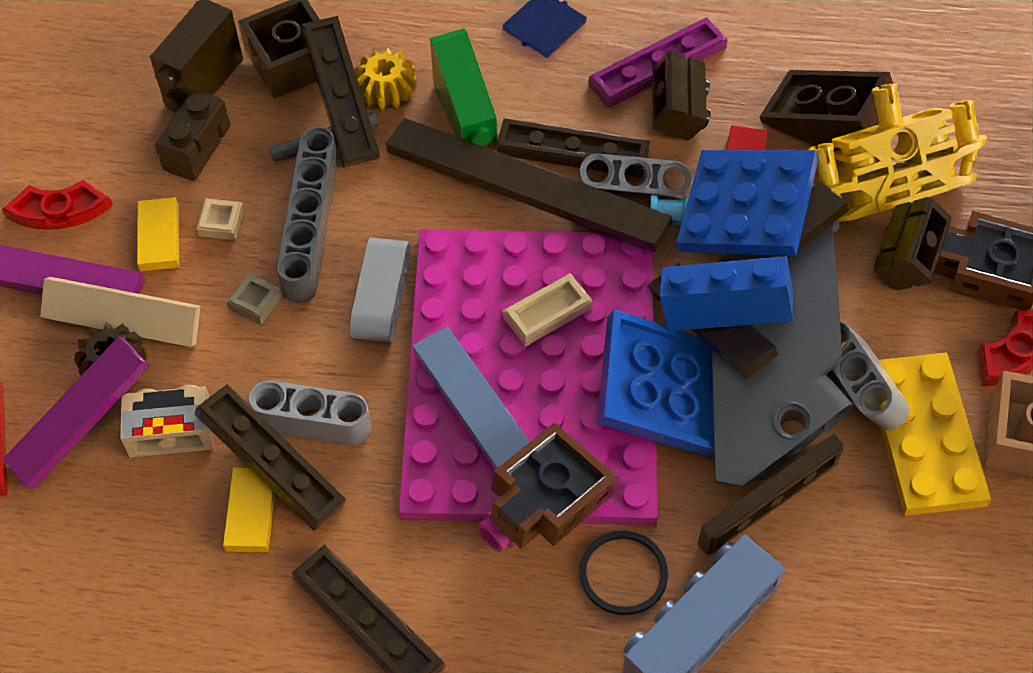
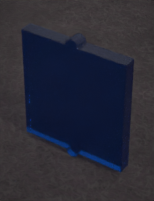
[502,0,587,58]

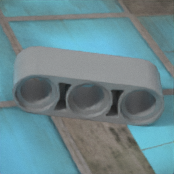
[580,153,692,196]
[350,237,410,343]
[832,321,909,430]
[249,381,372,445]

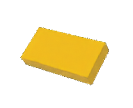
[137,197,179,272]
[223,467,275,552]

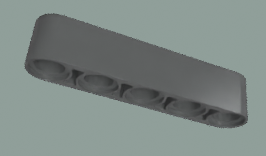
[277,127,338,303]

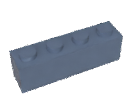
[622,534,786,673]

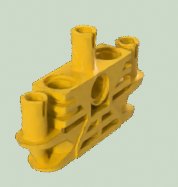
[808,84,987,222]

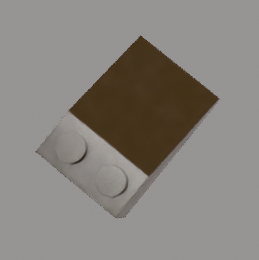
[759,70,893,153]

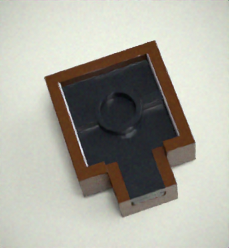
[934,211,1033,310]
[490,422,618,549]

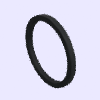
[580,531,668,615]

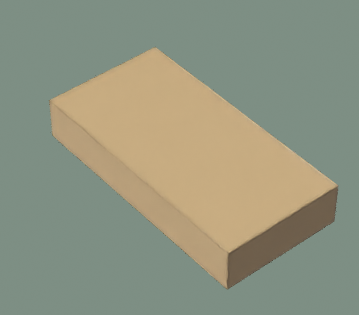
[503,273,593,347]

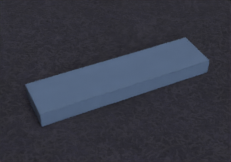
[412,326,530,470]

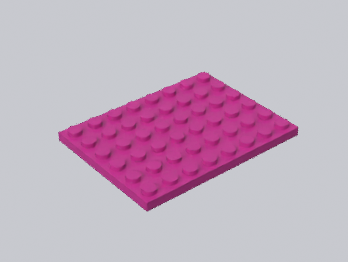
[399,229,658,525]

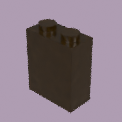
[150,0,243,113]

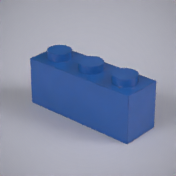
[660,256,793,331]

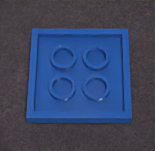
[676,150,818,256]
[597,309,715,458]

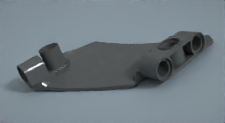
[712,220,854,488]

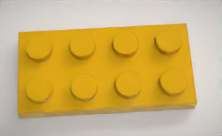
[865,352,991,516]

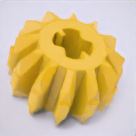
[355,48,417,111]

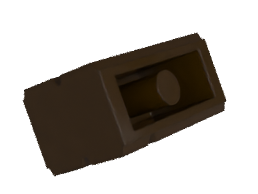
[652,50,711,141]
[155,89,231,181]
[874,197,951,290]

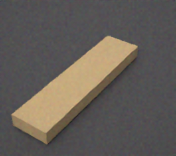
[40,277,201,347]

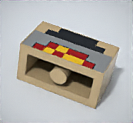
[120,385,213,457]

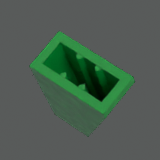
[430,28,497,146]

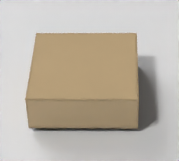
[196,198,244,241]

